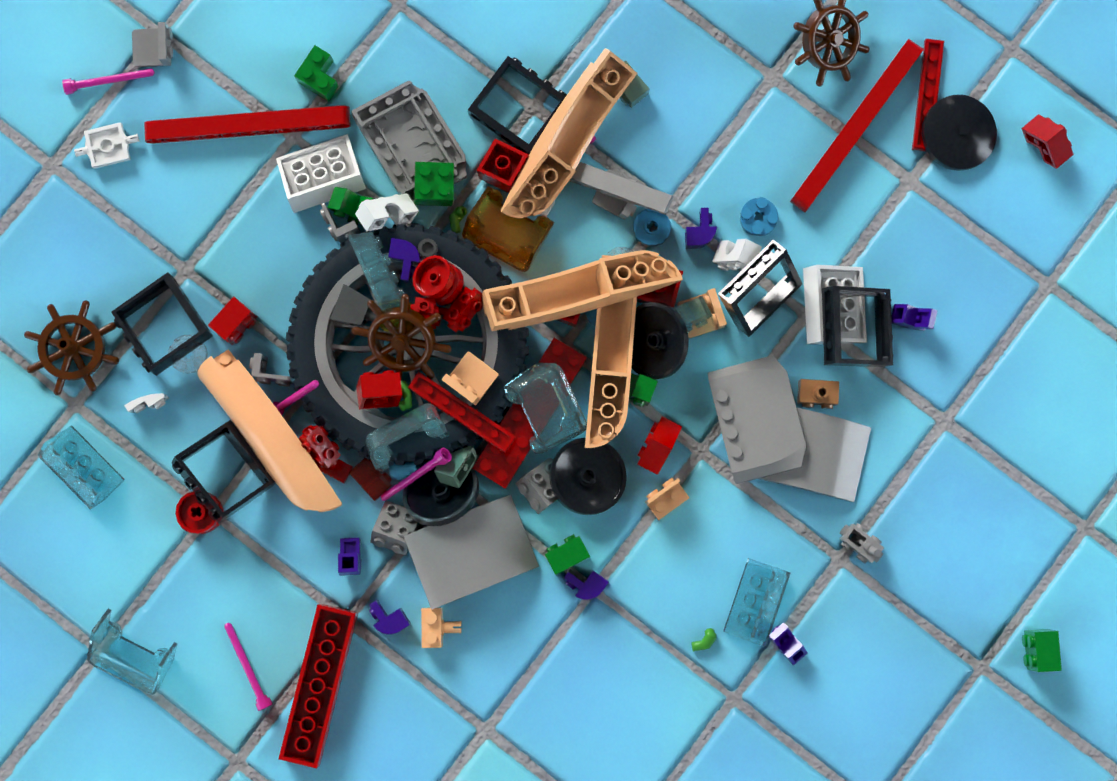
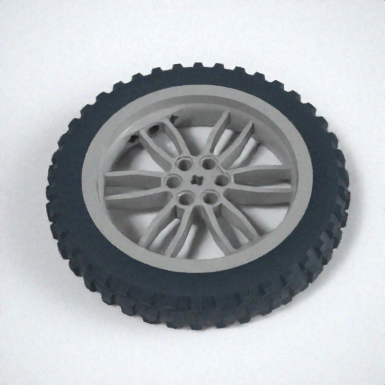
[286,223,529,465]

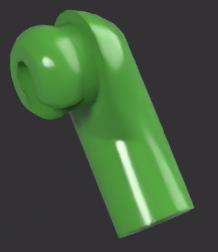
[449,206,467,233]
[399,381,412,411]
[691,628,717,652]

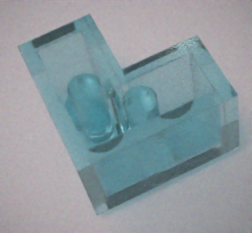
[674,296,712,332]

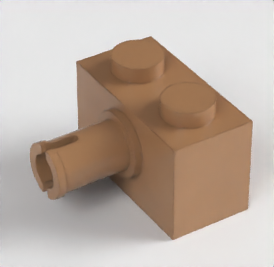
[797,379,839,409]

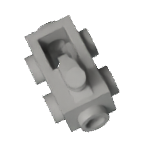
[839,523,884,564]

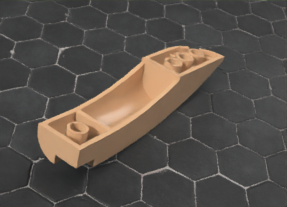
[501,48,638,218]
[482,250,683,331]
[585,255,637,448]
[197,349,342,512]

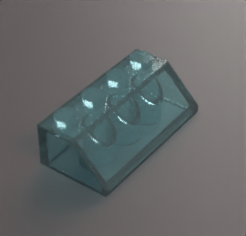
[348,232,405,311]
[37,426,125,510]
[723,558,791,647]

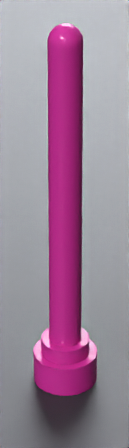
[62,69,155,95]
[273,380,319,415]
[381,448,452,501]
[224,623,273,711]

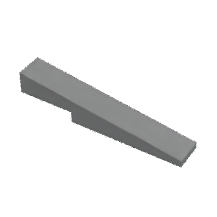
[569,162,674,215]

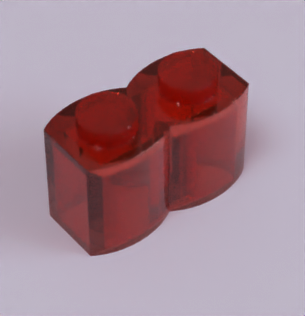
[349,458,393,501]

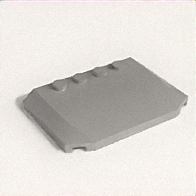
[351,81,467,206]
[708,355,807,484]

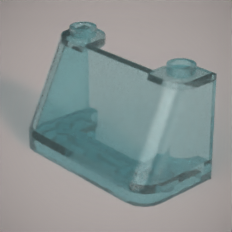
[504,363,587,454]
[365,403,450,472]

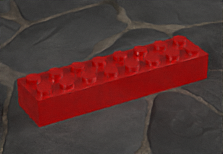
[473,337,587,489]
[278,604,358,769]

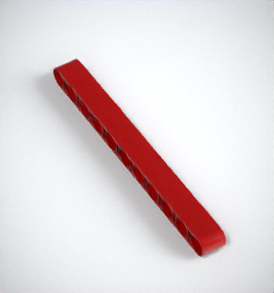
[790,39,924,212]
[144,106,351,143]

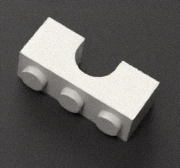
[355,193,419,232]
[712,239,762,271]

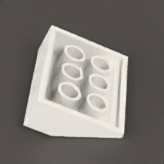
[276,134,366,213]
[803,265,867,344]

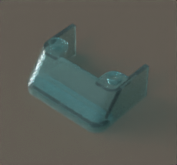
[87,608,178,695]

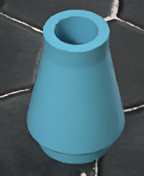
[389,461,419,481]

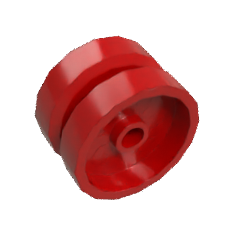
[413,255,464,305]
[175,491,223,534]

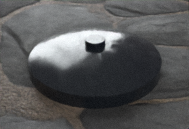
[922,95,997,171]
[631,302,689,380]
[549,438,627,515]
[403,462,479,526]

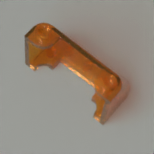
[462,186,555,272]

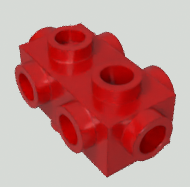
[439,286,483,332]
[410,297,441,329]
[298,425,341,468]

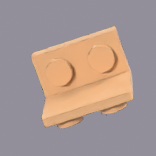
[677,288,727,338]
[442,351,499,405]
[645,478,690,520]

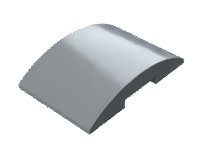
[759,408,871,502]
[403,495,539,610]

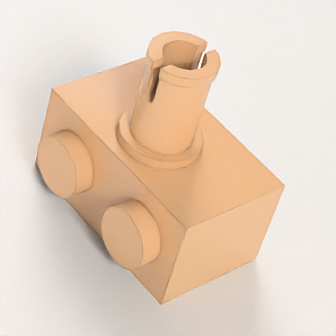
[421,607,462,648]

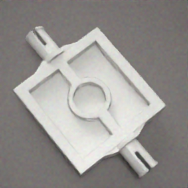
[74,122,140,169]

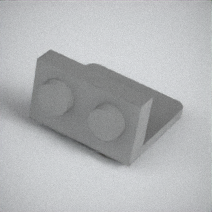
[132,22,173,67]
[592,170,645,220]
[320,203,361,243]
[249,353,295,387]
[515,458,557,514]
[370,501,418,555]

